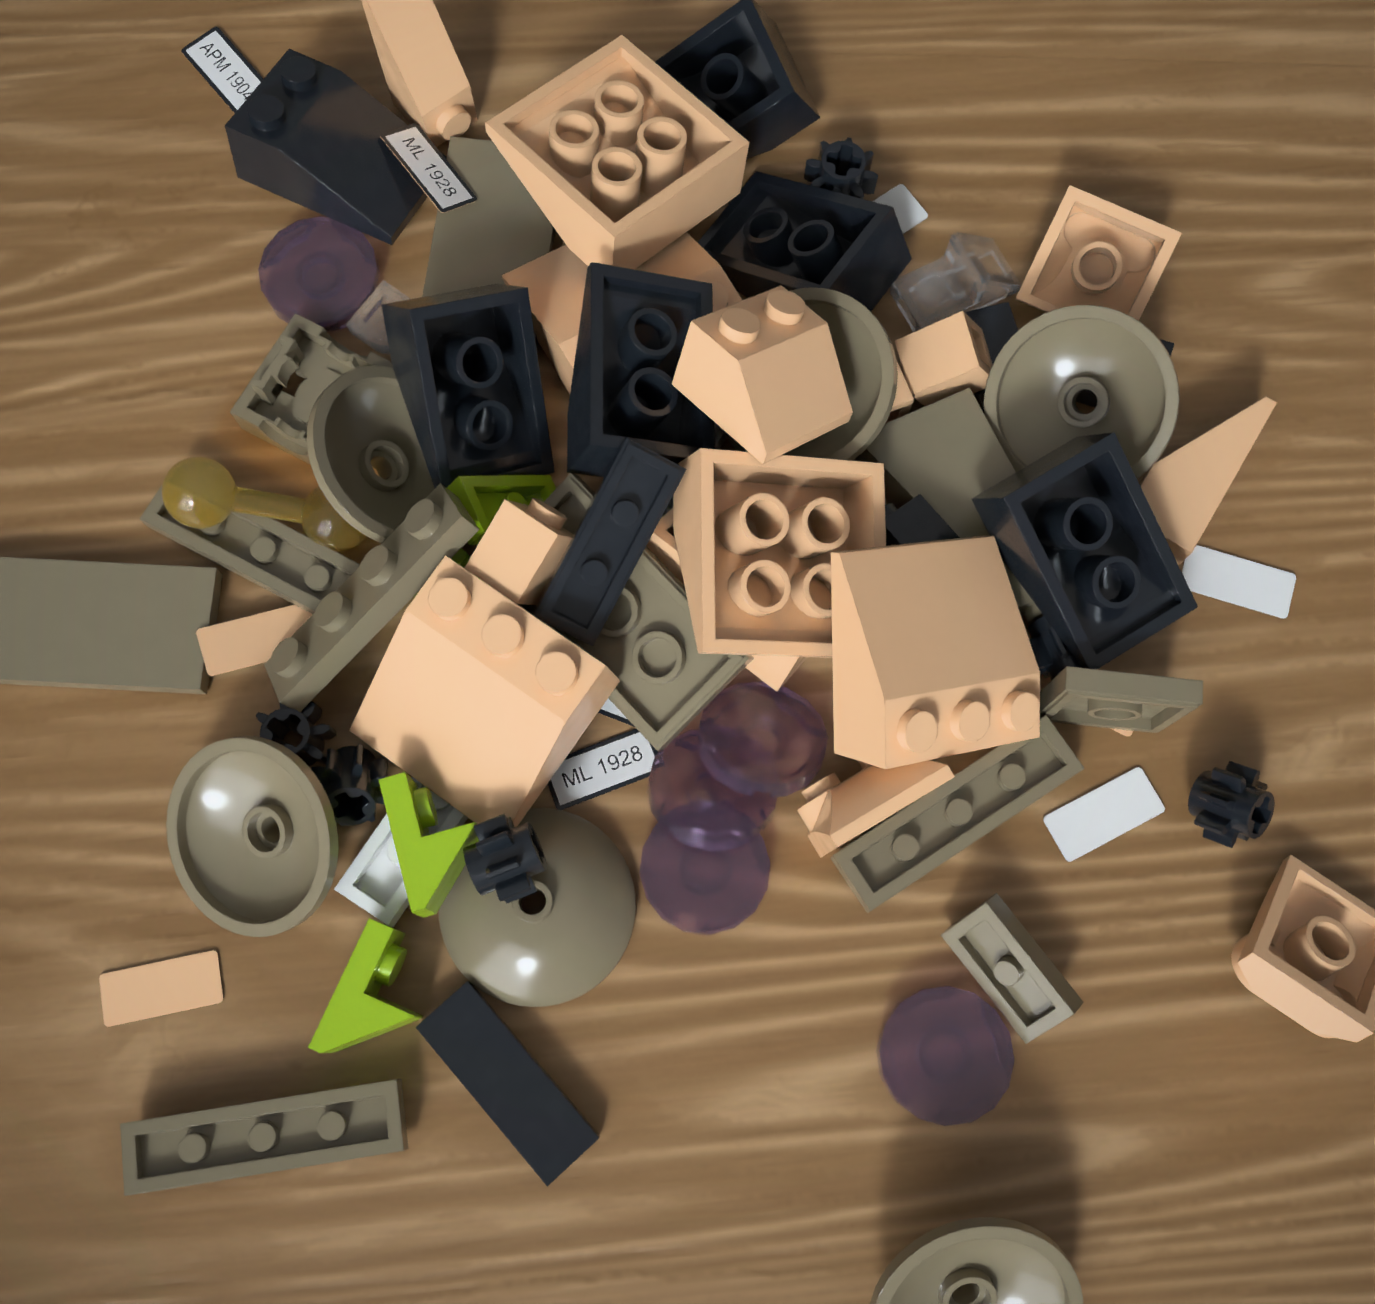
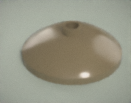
[721,288,898,461]
[984,305,1180,478]
[307,365,435,543]
[166,736,338,937]
[439,808,636,1007]
[870,1217,1083,1304]

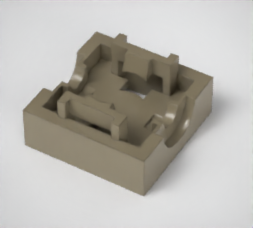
[230,313,392,465]

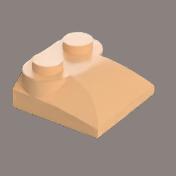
[1015,185,1182,321]
[797,760,955,858]
[1231,854,1375,1043]

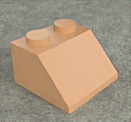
[672,285,853,464]

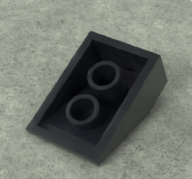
[655,0,820,159]
[225,49,447,245]
[698,171,912,312]
[567,262,715,477]
[381,284,555,488]
[972,432,1198,669]

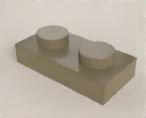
[941,893,1084,1044]

